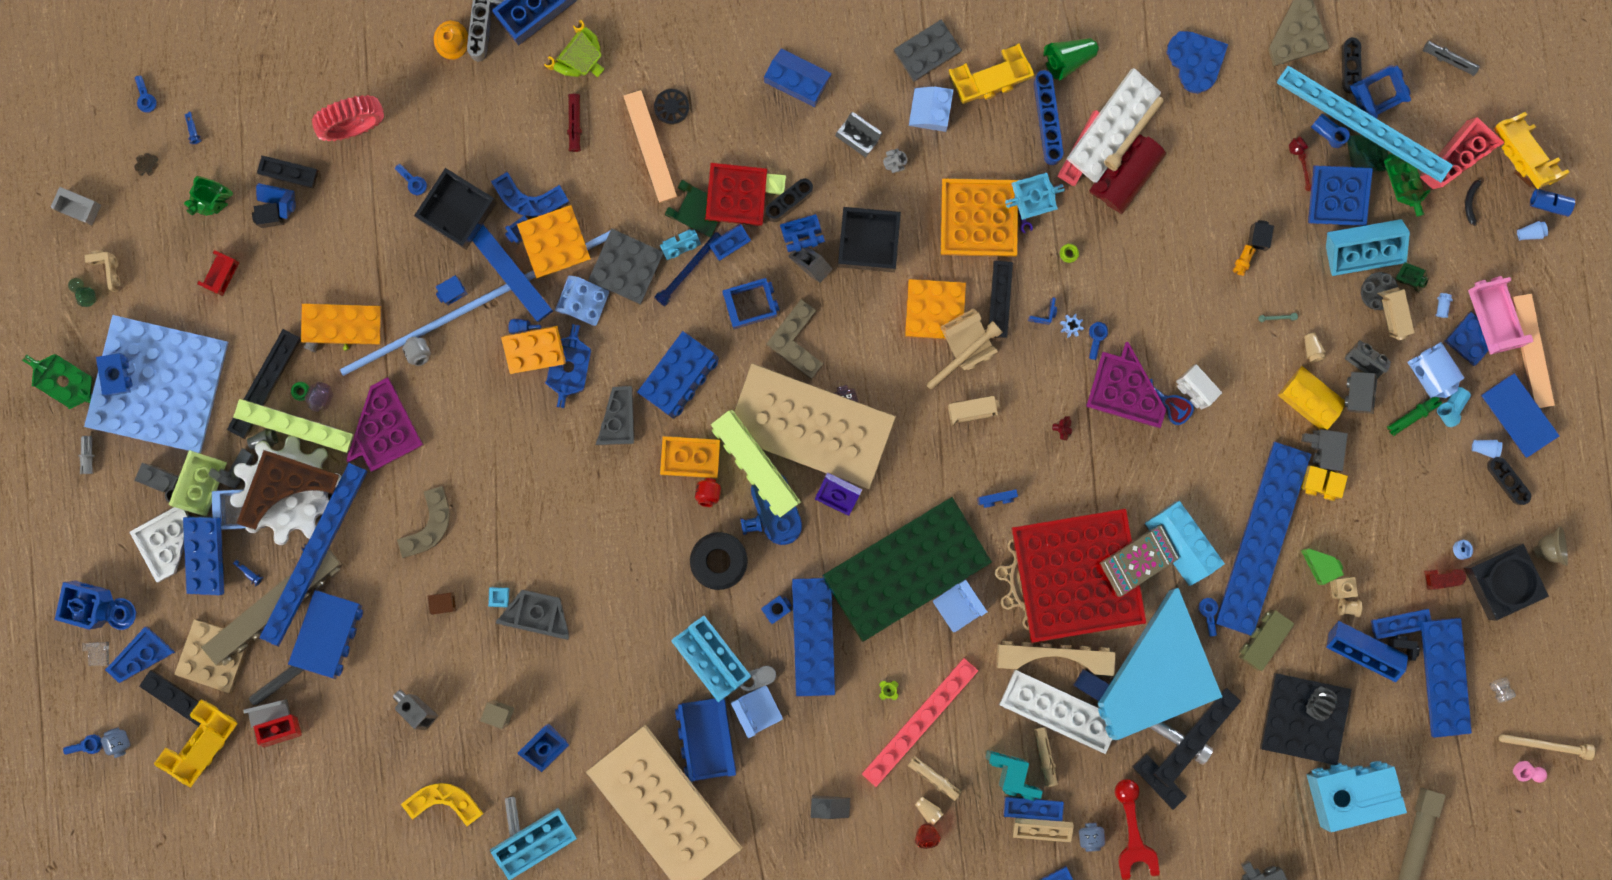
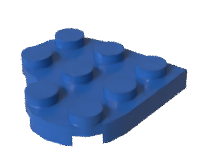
[1166,31,1228,94]

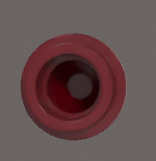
[1289,136,1309,155]

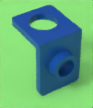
[1028,297,1057,325]

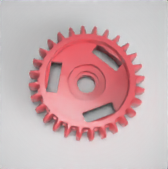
[312,95,384,142]

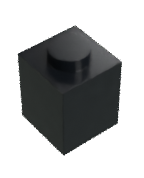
[252,203,284,228]
[1248,220,1274,251]

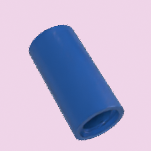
[1530,188,1575,217]

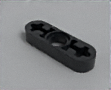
[1342,37,1362,94]
[1487,457,1531,505]

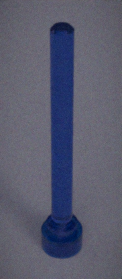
[654,232,721,307]

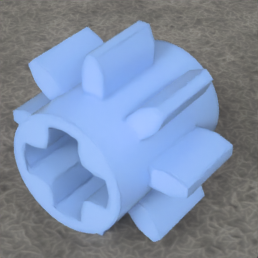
[1060,314,1084,338]

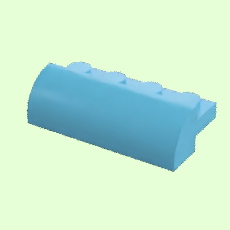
[671,616,752,702]
[490,808,577,880]

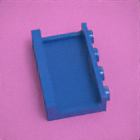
[288,590,363,680]
[675,698,736,782]

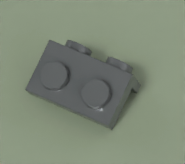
[835,112,882,158]
[1344,340,1391,378]

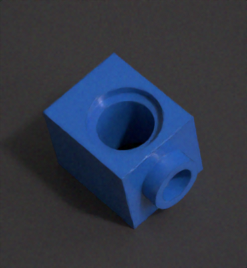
[436,275,468,306]
[761,595,792,624]

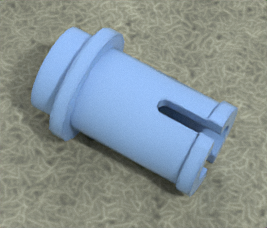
[1436,293,1453,318]

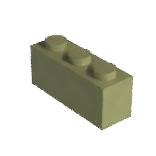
[1239,610,1294,671]

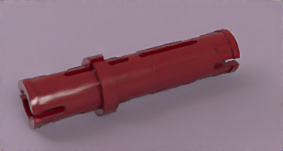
[567,94,582,152]

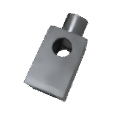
[393,690,439,730]

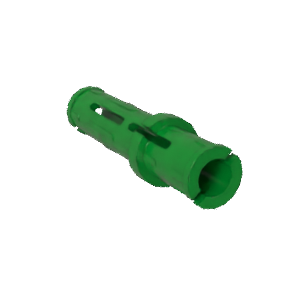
[1387,397,1442,437]

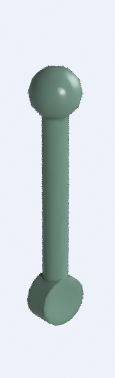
[1258,313,1298,322]

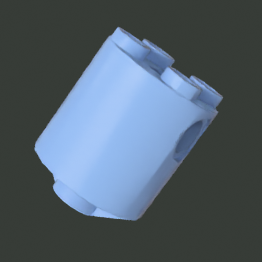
[1407,342,1464,398]

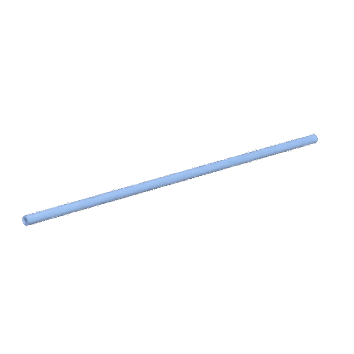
[340,230,611,376]

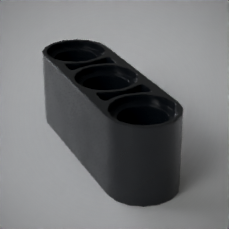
[766,178,813,222]

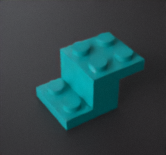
[985,750,1043,801]

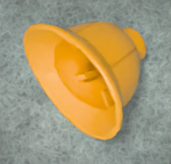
[434,21,468,60]

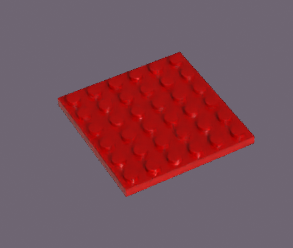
[1011,509,1146,643]

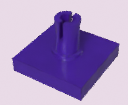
[815,472,862,516]

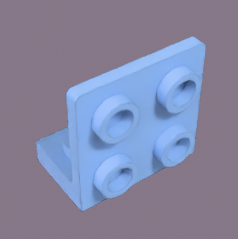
[555,275,609,326]
[933,580,987,632]
[731,685,783,738]

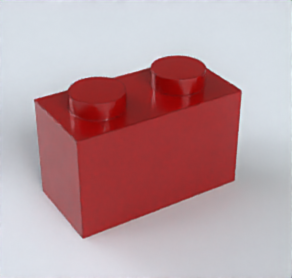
[253,714,302,748]

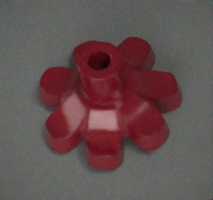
[1052,416,1072,441]

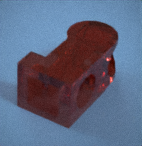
[1424,569,1466,590]

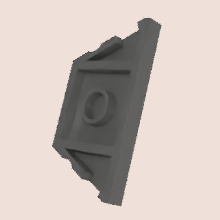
[496,590,570,640]

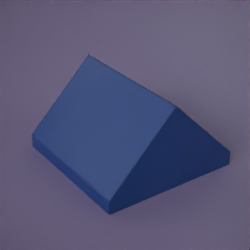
[518,723,569,772]

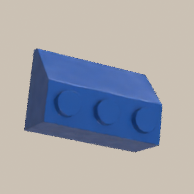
[764,49,832,107]

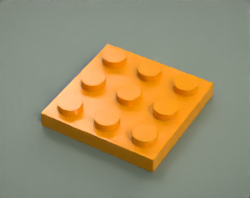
[517,205,591,279]
[905,279,966,339]

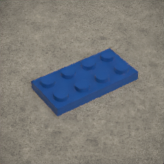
[183,516,224,595]

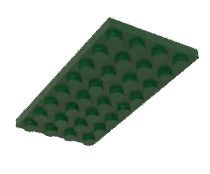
[822,497,992,642]

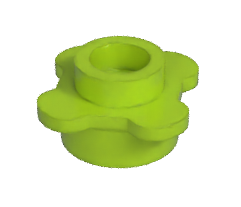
[879,681,898,700]

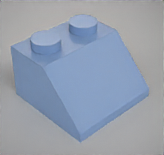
[909,87,953,132]

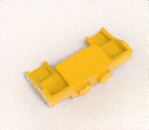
[948,44,1034,104]
[154,699,238,788]

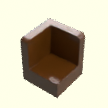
[428,592,456,615]

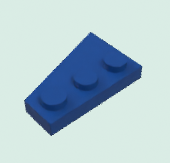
[105,626,175,683]

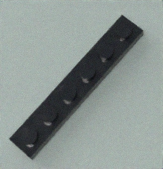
[227,329,301,439]
[1153,688,1241,787]

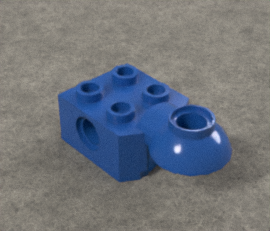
[55,580,136,630]

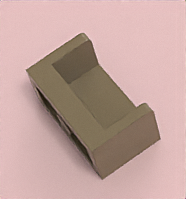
[480,700,514,729]

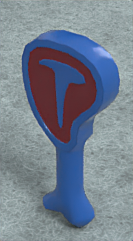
[1149,379,1194,425]

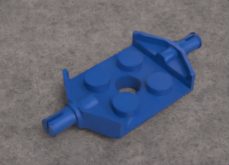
[545,324,591,408]

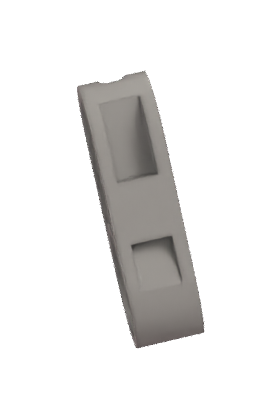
[740,666,776,691]

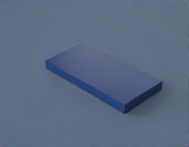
[1481,373,1559,458]

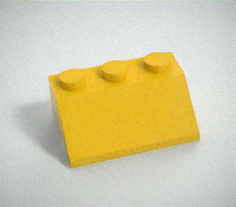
[1278,366,1345,430]

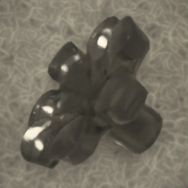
[134,153,158,176]

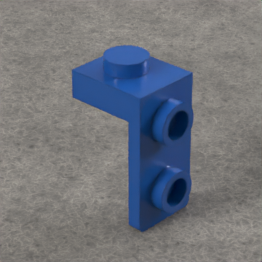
[256,183,296,219]

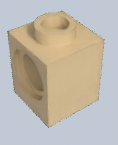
[1330,577,1358,599]

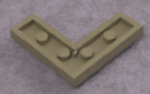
[766,299,823,379]

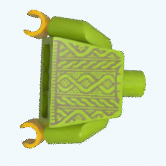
[544,20,604,77]

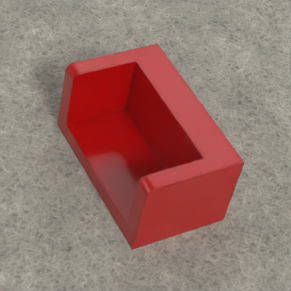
[197,250,240,296]

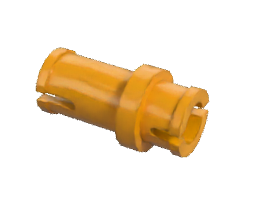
[1233,245,1256,276]

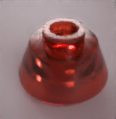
[914,824,941,849]

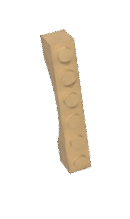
[996,641,1115,676]

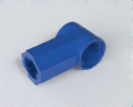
[1311,114,1350,148]

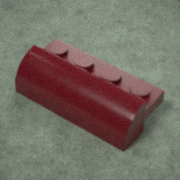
[1089,134,1166,214]

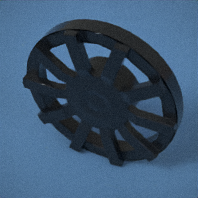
[654,89,690,125]

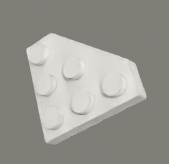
[130,507,189,583]

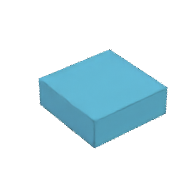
[488,587,510,607]

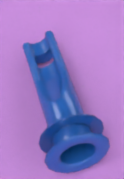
[184,112,202,144]
[233,560,263,587]

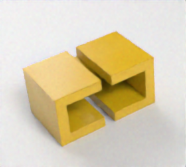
[1300,466,1348,501]

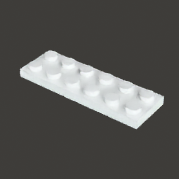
[1067,68,1161,183]
[999,670,1112,754]

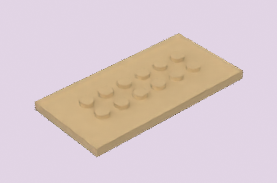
[734,364,896,489]
[586,725,742,880]

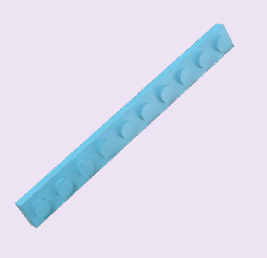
[1277,66,1453,183]

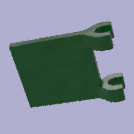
[665,180,718,238]

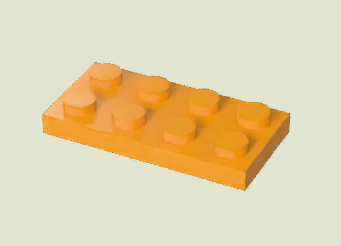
[301,304,381,345]

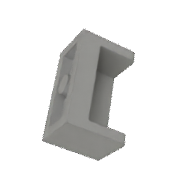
[51,187,101,225]

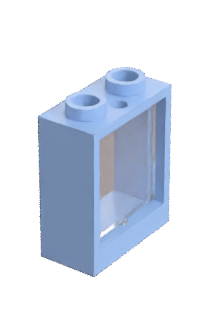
[212,489,265,530]

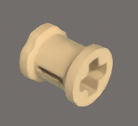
[1338,598,1362,617]

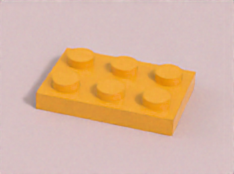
[501,326,566,374]
[660,436,720,478]

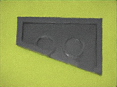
[595,386,634,445]

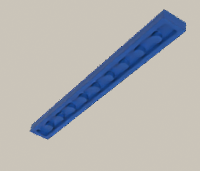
[259,463,368,647]

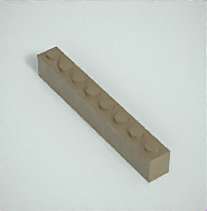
[201,549,343,666]

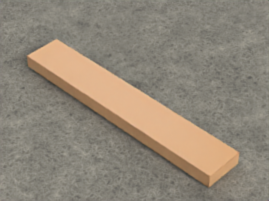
[623,90,677,204]
[1511,294,1555,408]

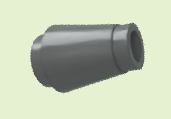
[247,428,278,449]

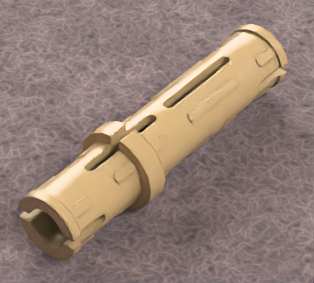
[1034,727,1058,787]
[907,756,961,801]

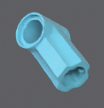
[1437,387,1471,427]

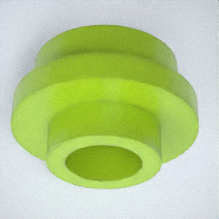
[1060,244,1079,263]

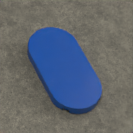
[751,474,802,545]

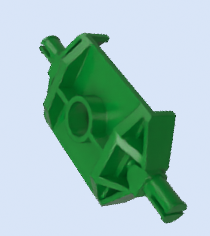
[1384,153,1430,217]
[22,354,93,410]

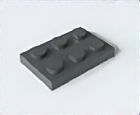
[894,19,962,82]

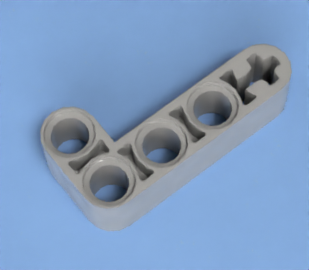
[467,0,504,62]

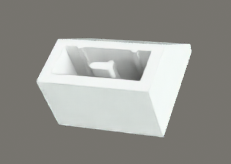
[1176,364,1222,409]

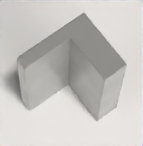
[243,699,290,728]

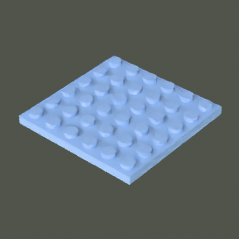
[84,315,229,453]

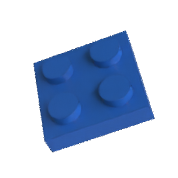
[1445,312,1489,366]

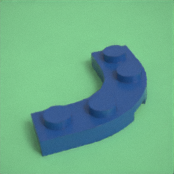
[491,172,570,217]

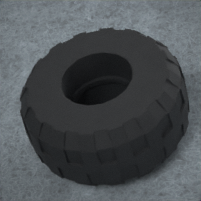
[690,532,748,590]

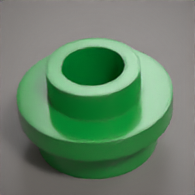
[291,382,311,401]

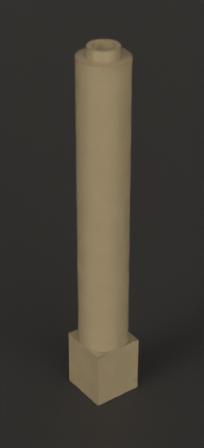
[1398,788,1446,880]

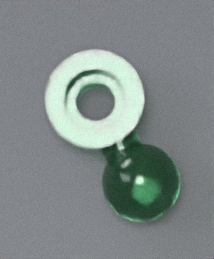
[68,278,96,307]

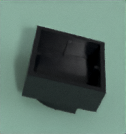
[414,168,497,250]
[838,207,901,273]
[1464,543,1549,621]

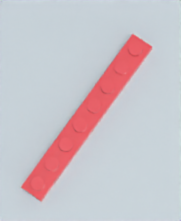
[861,658,978,787]

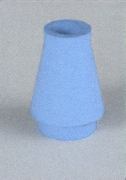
[1517,221,1548,241]
[1471,440,1502,458]

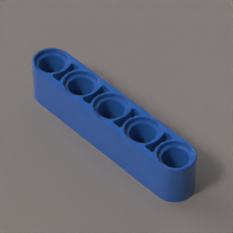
[1034,70,1063,165]

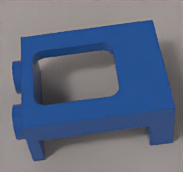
[1350,65,1411,118]

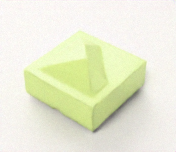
[765,174,786,195]

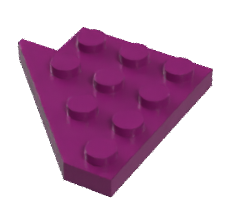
[1086,342,1166,429]
[346,377,424,472]

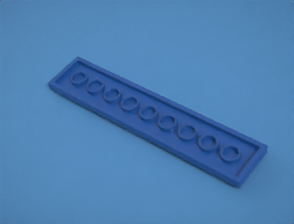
[1215,442,1311,635]

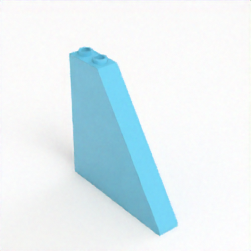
[1098,588,1222,740]

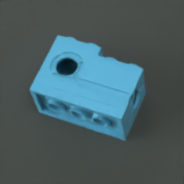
[1306,761,1407,832]

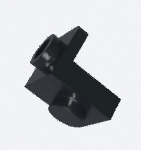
[1388,635,1420,661]

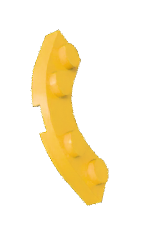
[401,783,484,826]

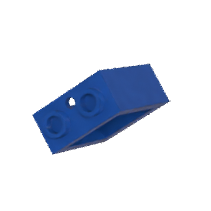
[722,278,780,330]

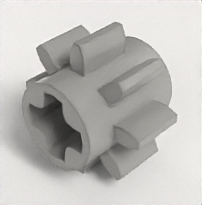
[883,148,907,173]

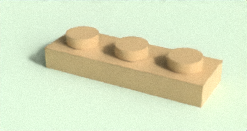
[1013,818,1074,842]

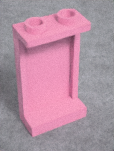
[1468,276,1534,355]

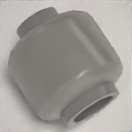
[402,337,431,366]

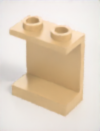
[940,309,998,370]

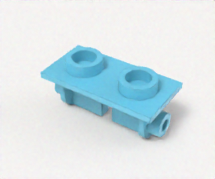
[660,229,701,260]

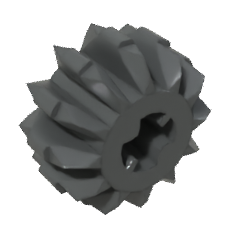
[1306,687,1337,721]

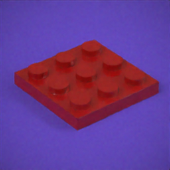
[705,163,767,226]

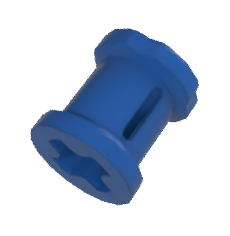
[741,515,762,535]

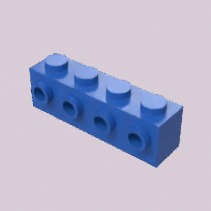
[1326,621,1408,682]

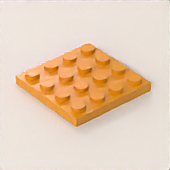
[940,179,1018,257]

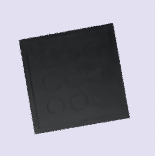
[1260,673,1352,765]

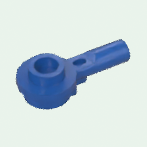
[135,76,157,113]
[395,164,427,196]
[1089,322,1108,360]
[1199,598,1218,637]
[63,734,102,755]

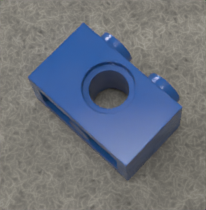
[96,353,133,397]

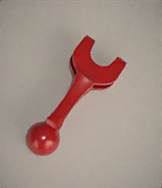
[1114,779,1160,880]

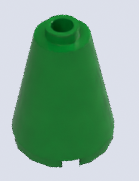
[1044,38,1099,80]

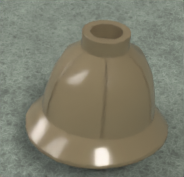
[1534,526,1568,566]

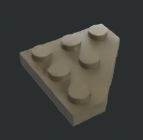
[1268,0,1329,66]

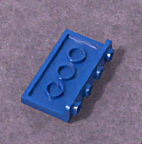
[637,331,719,419]

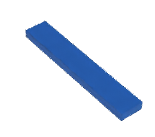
[473,224,553,323]

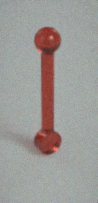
[1298,153,1312,191]

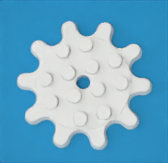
[230,436,342,545]

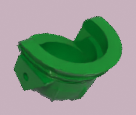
[184,176,233,216]

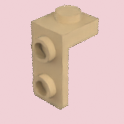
[84,250,120,292]

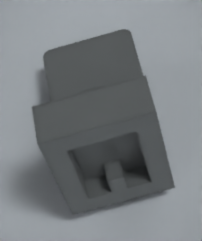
[208,448,254,489]

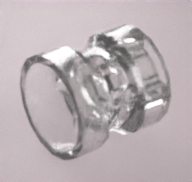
[1489,677,1516,703]

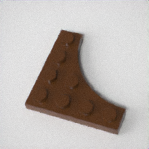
[236,450,339,530]

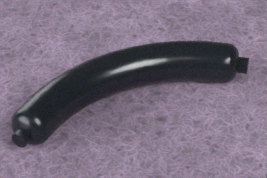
[1465,179,1482,226]

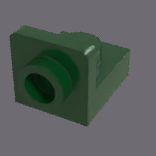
[1396,262,1429,293]

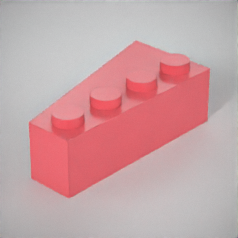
[1420,117,1505,189]

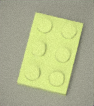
[169,450,227,517]

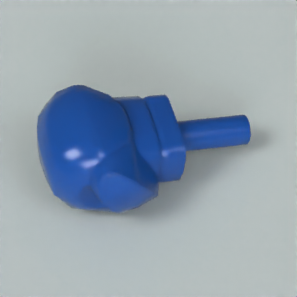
[508,319,541,334]

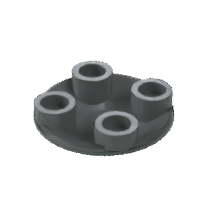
[1361,272,1398,310]

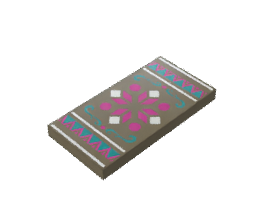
[1100,525,1179,597]

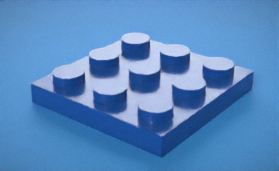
[1308,165,1373,226]

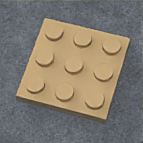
[174,619,249,693]

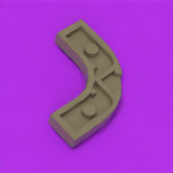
[397,486,450,558]

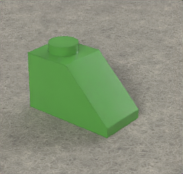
[1301,549,1344,585]

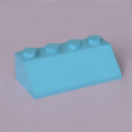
[1326,219,1410,276]
[1144,501,1225,586]

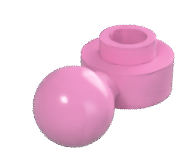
[1513,761,1547,783]

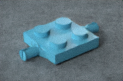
[1005,173,1065,220]

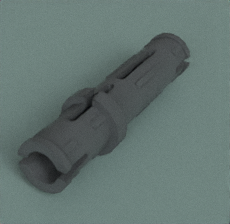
[1422,40,1480,76]

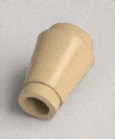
[1304,333,1326,363]
[915,797,944,825]

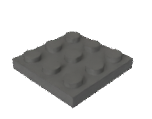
[588,228,664,305]

